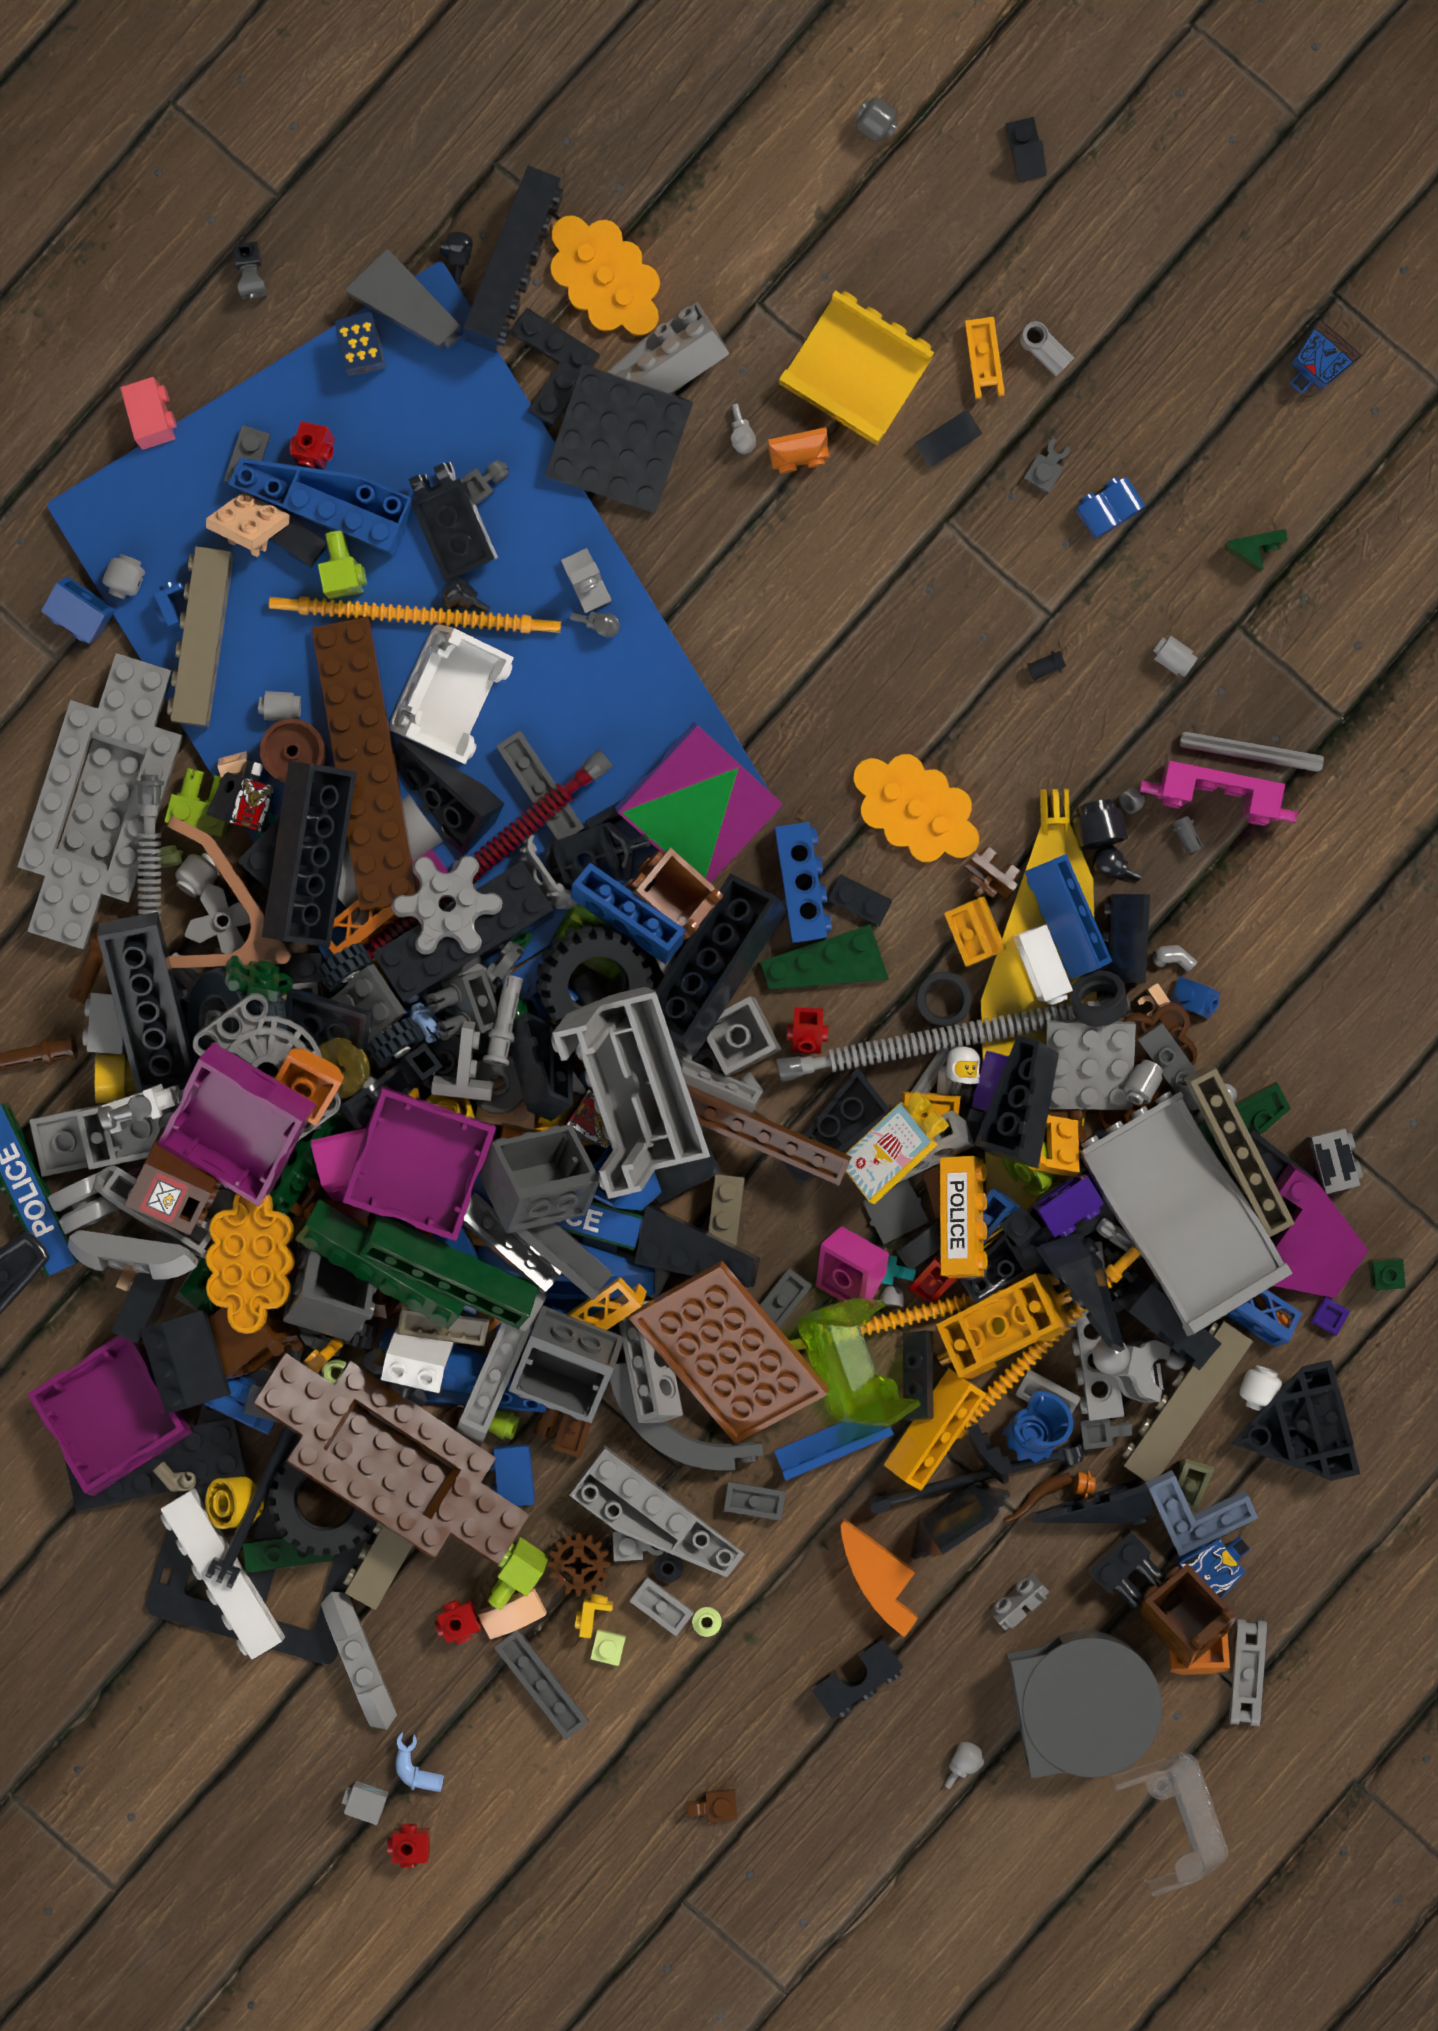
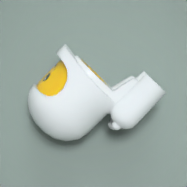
[937,1047,980,1094]

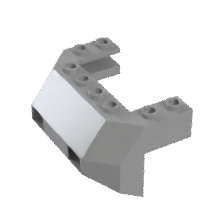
[551,987,710,1199]

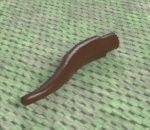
[1003,1472,1073,1523]

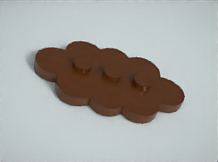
[1098,1002,1197,1129]

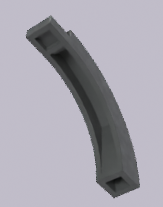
[609,1361,763,1470]

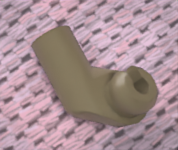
[153,1462,196,1491]

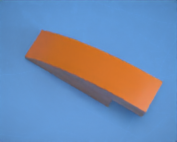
[840,1518,918,1637]

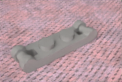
[1229,1619,1267,1726]

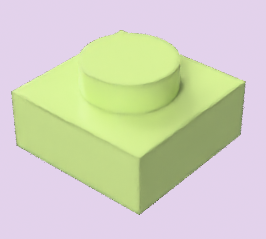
[591,1629,626,1666]

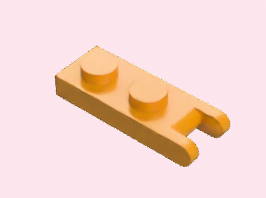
[965,317,1005,400]
[302,1337,343,1374]

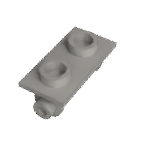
[989,1572,1049,1631]

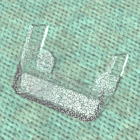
[1111,1752,1228,1897]

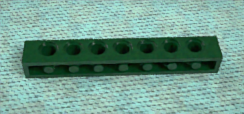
[179,1107,349,1316]

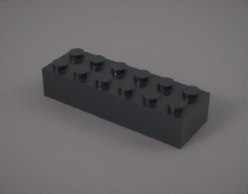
[463,165,564,353]
[262,761,357,947]
[372,861,554,1009]
[655,873,787,1057]
[97,912,196,1093]

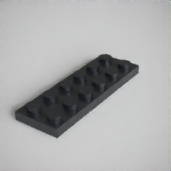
[65,1418,248,1512]

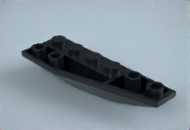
[960,1167,1116,1304]

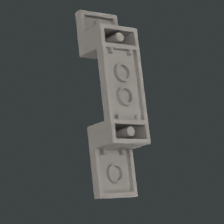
[29,1089,184,1177]

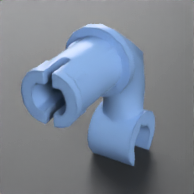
[409,1003,443,1043]
[395,1731,444,1792]

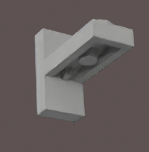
[561,548,612,614]
[431,1021,493,1101]

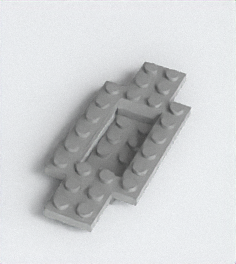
[17,653,183,949]

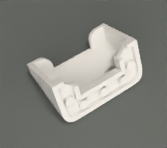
[389,624,514,764]

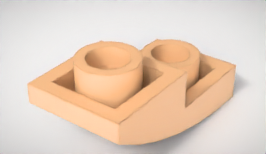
[478,1588,547,1639]

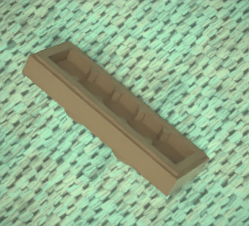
[397,1303,490,1346]

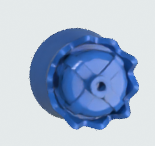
[1002,1391,1073,1463]

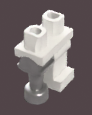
[98,1084,182,1134]

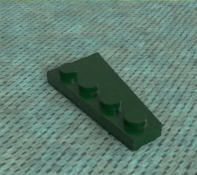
[760,924,889,989]
[1197,1082,1291,1168]

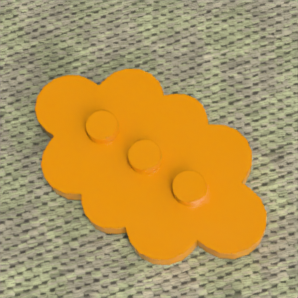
[550,215,660,337]
[853,754,979,862]
[205,1193,295,1334]

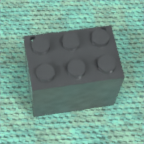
[479,1124,599,1234]
[283,1242,377,1341]
[509,1305,625,1423]

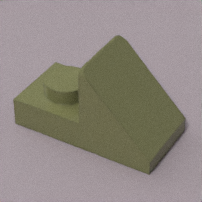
[1177,1459,1214,1512]

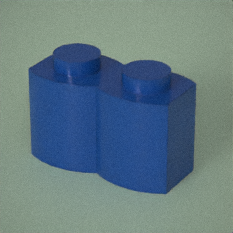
[1076,476,1145,540]

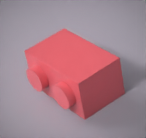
[120,377,177,450]

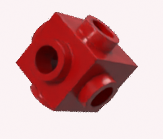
[289,421,335,470]
[787,1007,828,1054]
[434,1599,482,1645]
[387,1823,430,1868]

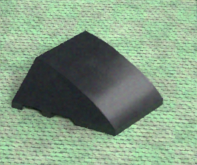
[911,1483,1011,1560]

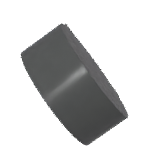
[1007,1629,1162,1778]

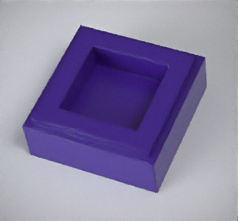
[1310,1296,1351,1336]

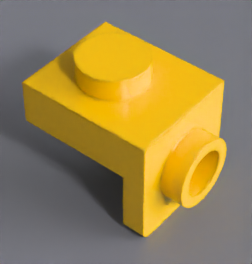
[575,1594,614,1638]

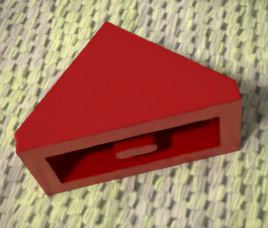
[908,1253,957,1305]

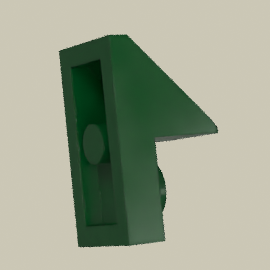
[1224,529,1288,572]

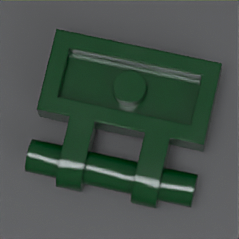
[225,955,279,1002]

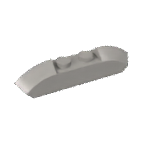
[94,1165,214,1259]
[68,1230,198,1279]
[321,1592,397,1730]

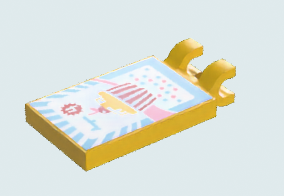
[846,1091,950,1204]

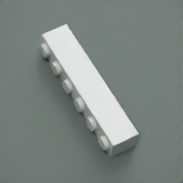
[160,1488,285,1659]

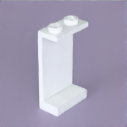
[381,1327,456,1393]

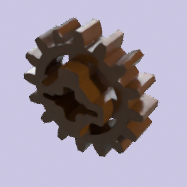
[547,1531,611,1597]

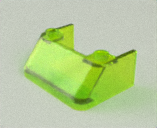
[798,1298,920,1428]

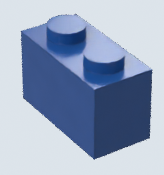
[41,576,116,644]
[490,1443,535,1506]

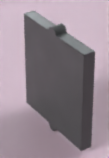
[862,1179,929,1244]

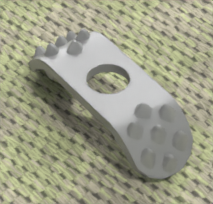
[518,835,577,909]

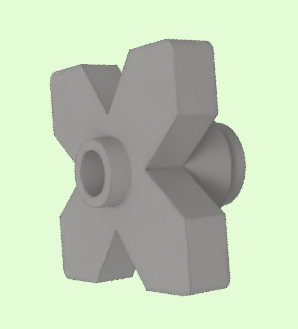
[184,883,260,954]

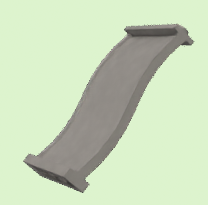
[1079,1091,1293,1336]

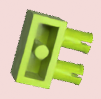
[318,531,367,600]
[165,768,230,839]
[488,1537,549,1610]

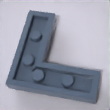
[1146,1470,1258,1556]

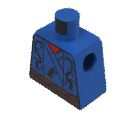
[1290,319,1362,394]

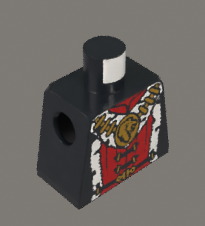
[206,760,274,832]
[563,1086,611,1149]

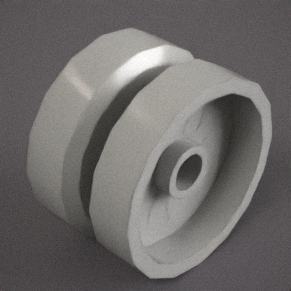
[47,1173,121,1235]

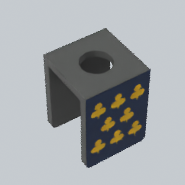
[335,312,386,377]

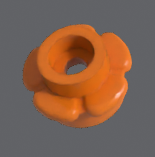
[1073,1471,1096,1499]

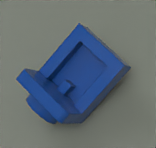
[154,581,185,629]
[1170,976,1220,1019]

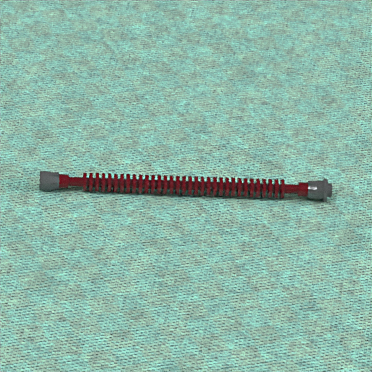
[337,749,614,993]

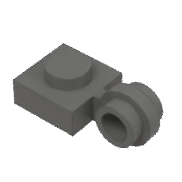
[463,460,510,506]

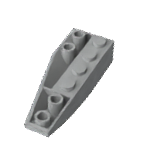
[561,302,729,419]
[569,1445,745,1577]

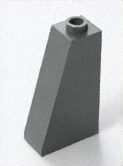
[345,249,462,350]

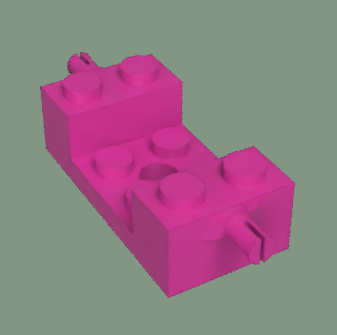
[1139,761,1297,826]

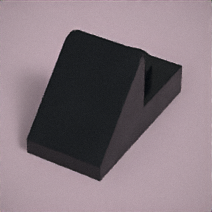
[1005,117,1047,182]

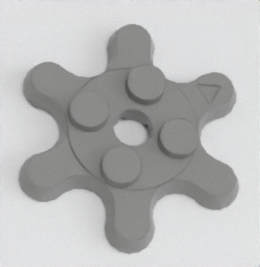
[391,856,503,955]

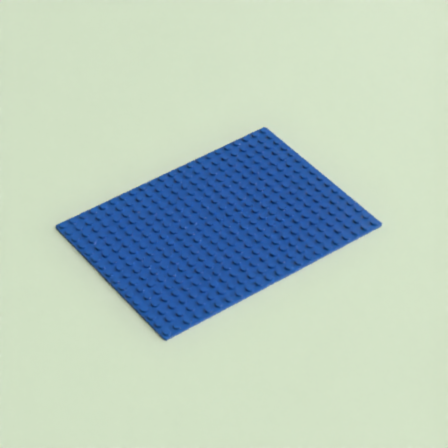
[47,262,771,1017]

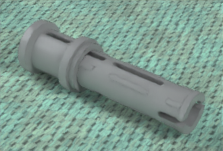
[483,975,523,1067]

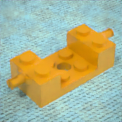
[936,1273,1073,1379]

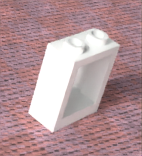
[1013,925,1073,1005]

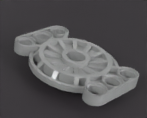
[193,993,341,1141]

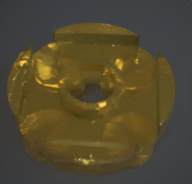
[319,1038,370,1098]

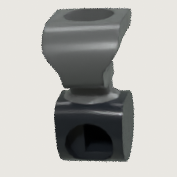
[234,241,268,300]

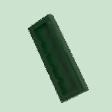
[243,1537,334,1573]

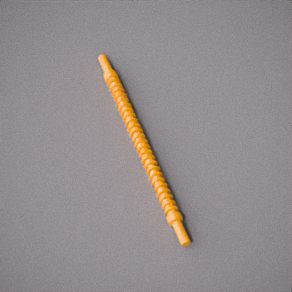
[269,596,561,634]
[957,1245,1141,1439]
[790,1274,1060,1351]

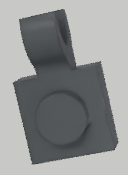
[1080,1418,1132,1450]

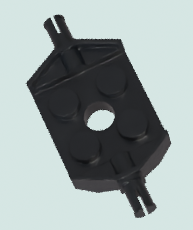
[536,822,650,891]

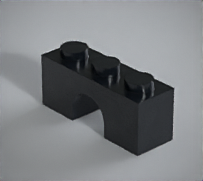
[811,1635,903,1719]

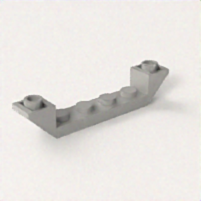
[456,1291,547,1447]

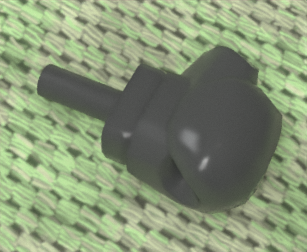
[570,612,621,638]

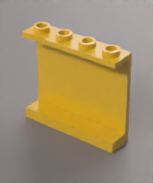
[779,290,934,446]

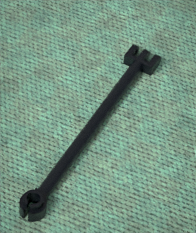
[205,1426,294,1589]
[868,1441,1085,1514]

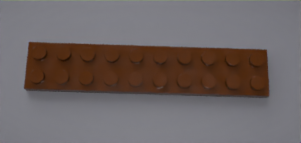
[312,617,418,912]

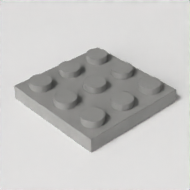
[1046,1020,1136,1110]

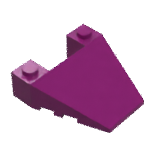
[1273,1163,1369,1298]

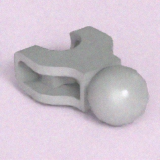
[1092,1339,1171,1403]

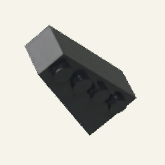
[974,1035,1059,1169]
[782,1067,891,1187]
[635,1205,760,1288]

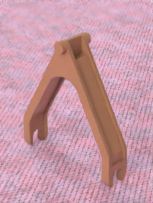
[167,816,291,968]

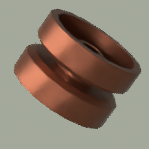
[260,719,326,783]

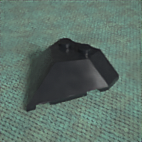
[1231,1360,1361,1481]

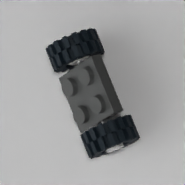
[317,943,424,1068]

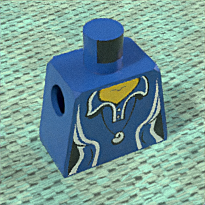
[1176,1536,1250,1599]

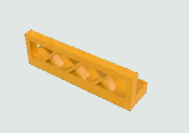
[566,1277,647,1330]

